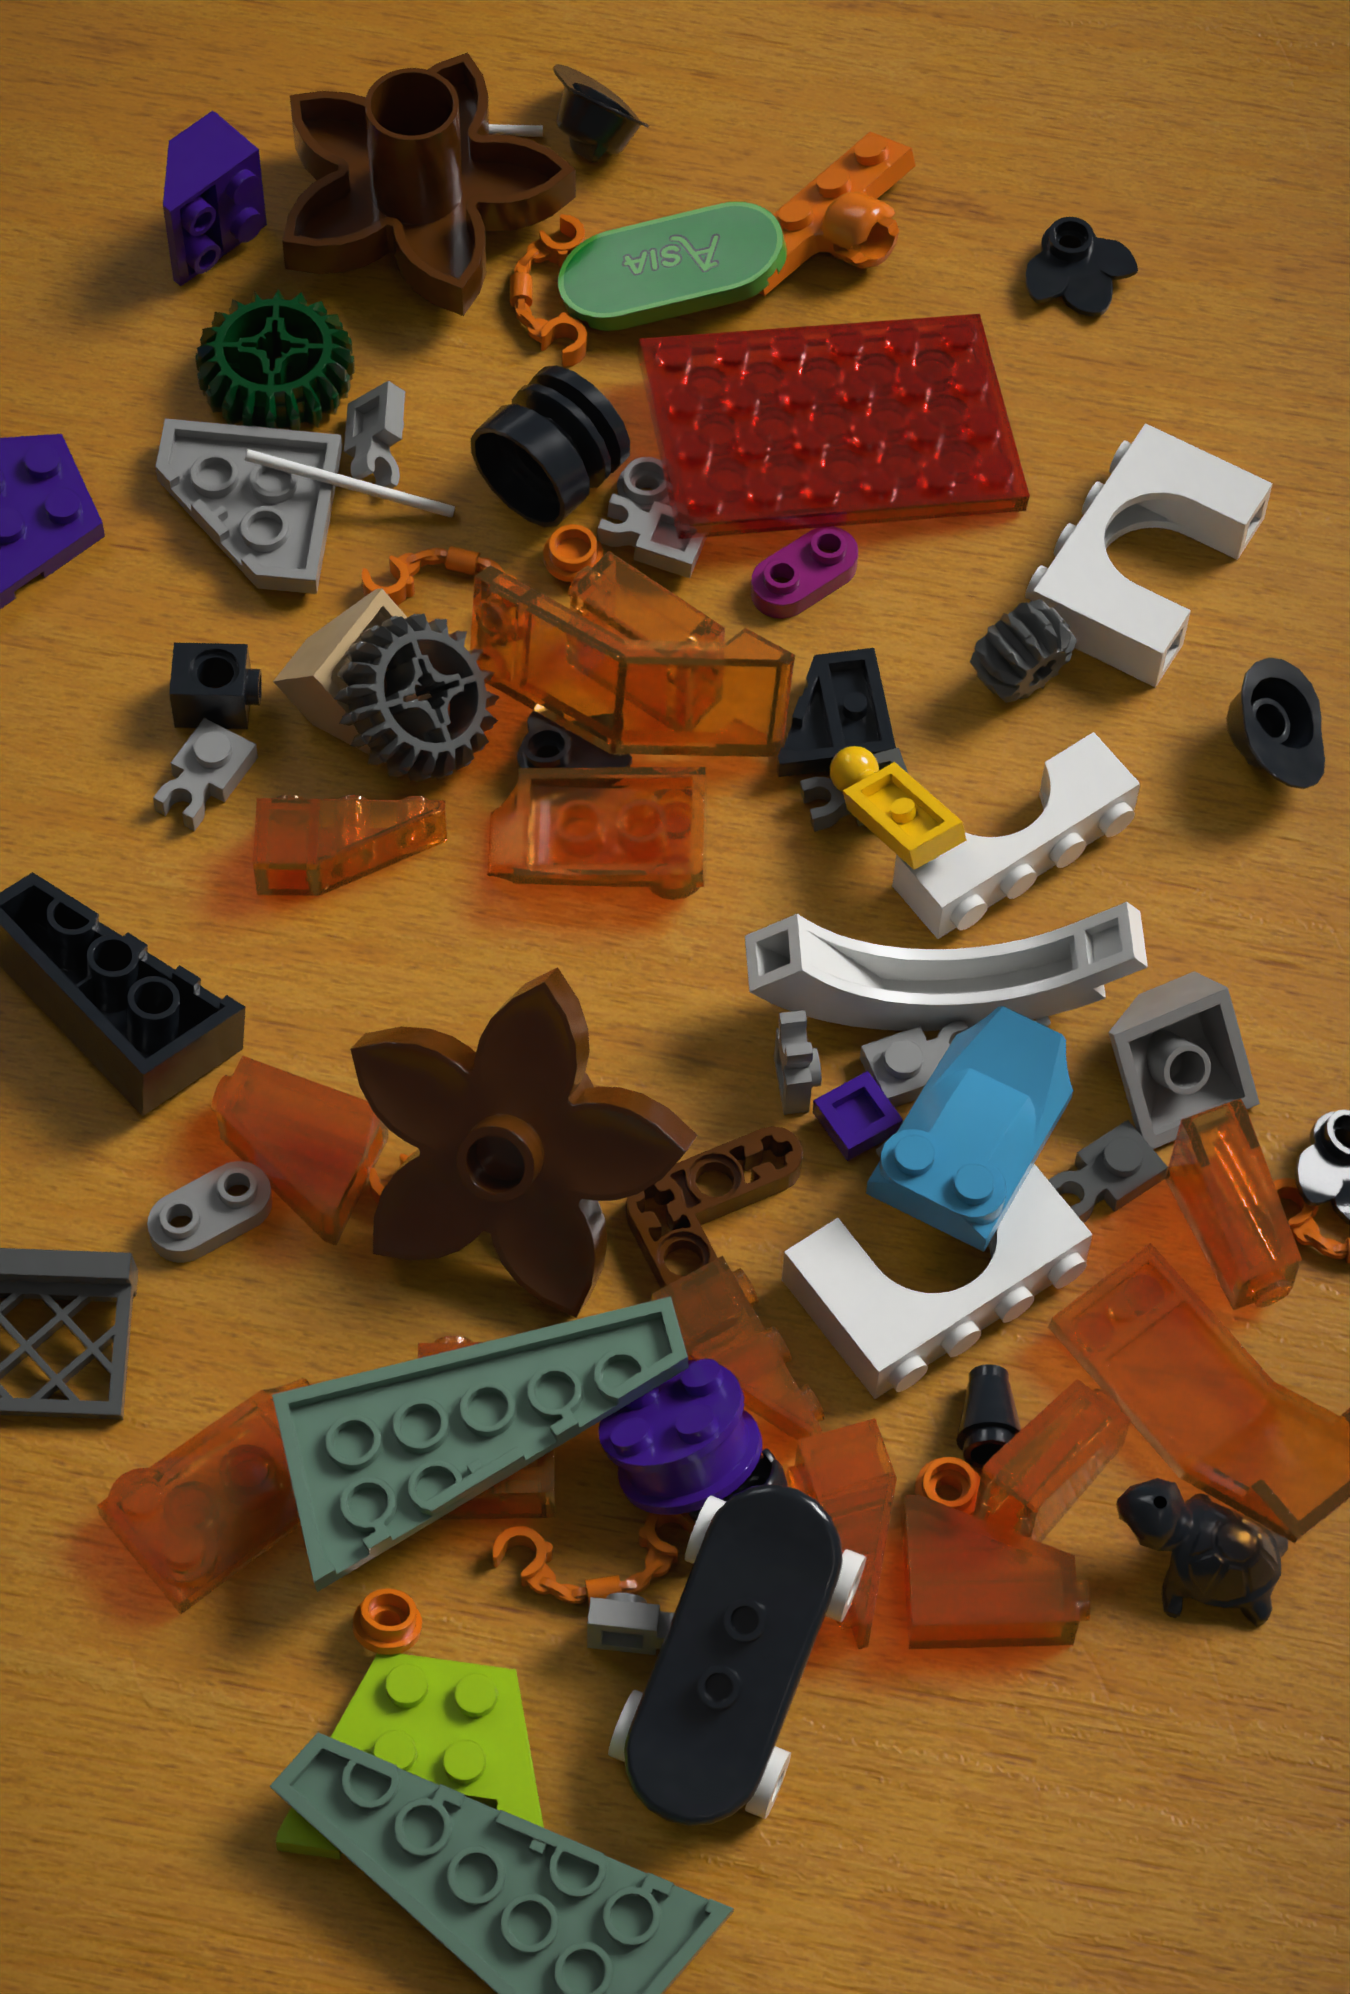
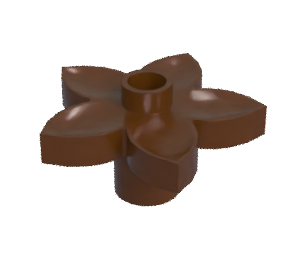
[282,52,576,316]
[350,967,698,1318]

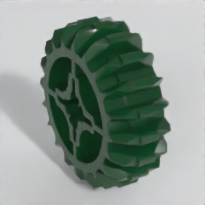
[195,289,355,431]

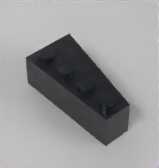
[0,872,246,1116]

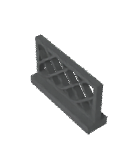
[0,1248,138,1420]

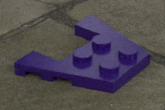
[0,434,105,609]

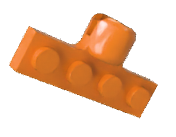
[759,131,916,296]

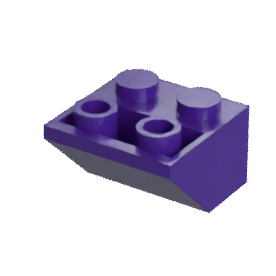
[163,110,267,286]

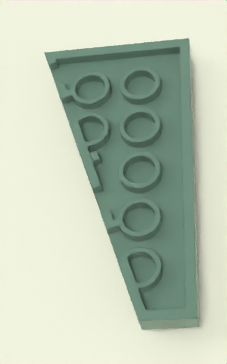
[272,1296,689,1592]
[270,1732,734,1994]

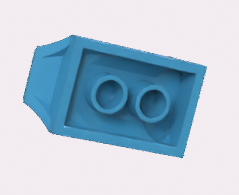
[866,1006,1073,1252]

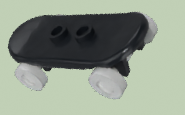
[608,1484,866,1826]

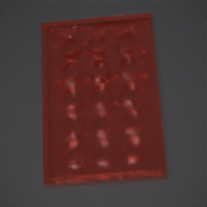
[637,314,1030,539]

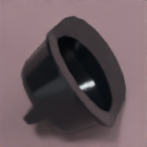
[553,64,650,162]
[1226,657,1325,789]

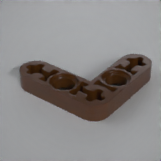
[626,1126,803,1350]

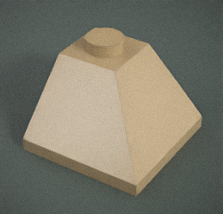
[273,588,432,763]

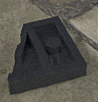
[777,648,896,777]

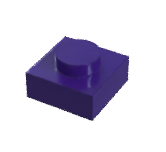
[812,1071,903,1161]

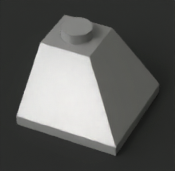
[1108,971,1260,1149]

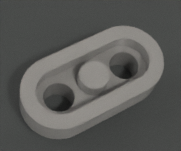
[147,1161,273,1263]

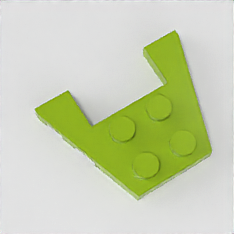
[276,1653,544,1859]

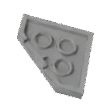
[155,419,342,594]

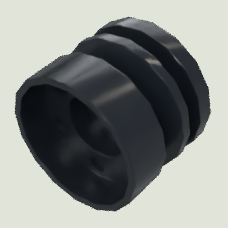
[470,365,630,527]

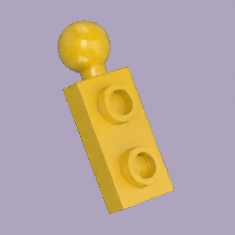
[830,746,967,870]

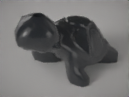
[1116,1478,1289,1627]

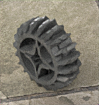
[334,614,500,782]

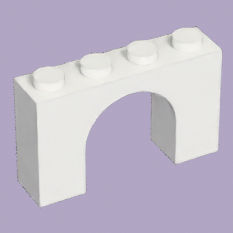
[1025,423,1273,688]
[782,1164,1093,1399]

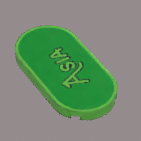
[558,202,787,331]

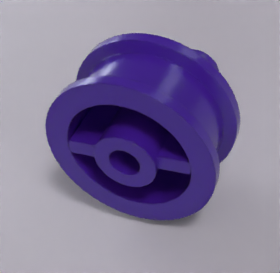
[598,1359,763,1515]

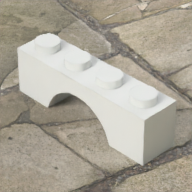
[892,732,1140,939]

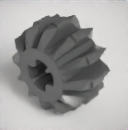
[970,599,1077,703]

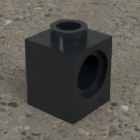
[169,642,262,729]

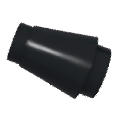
[956,1364,1024,1469]

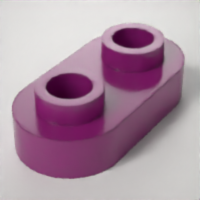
[751,526,858,619]

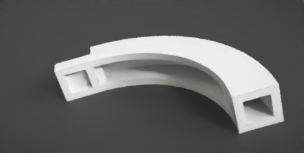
[745,902,1148,1031]

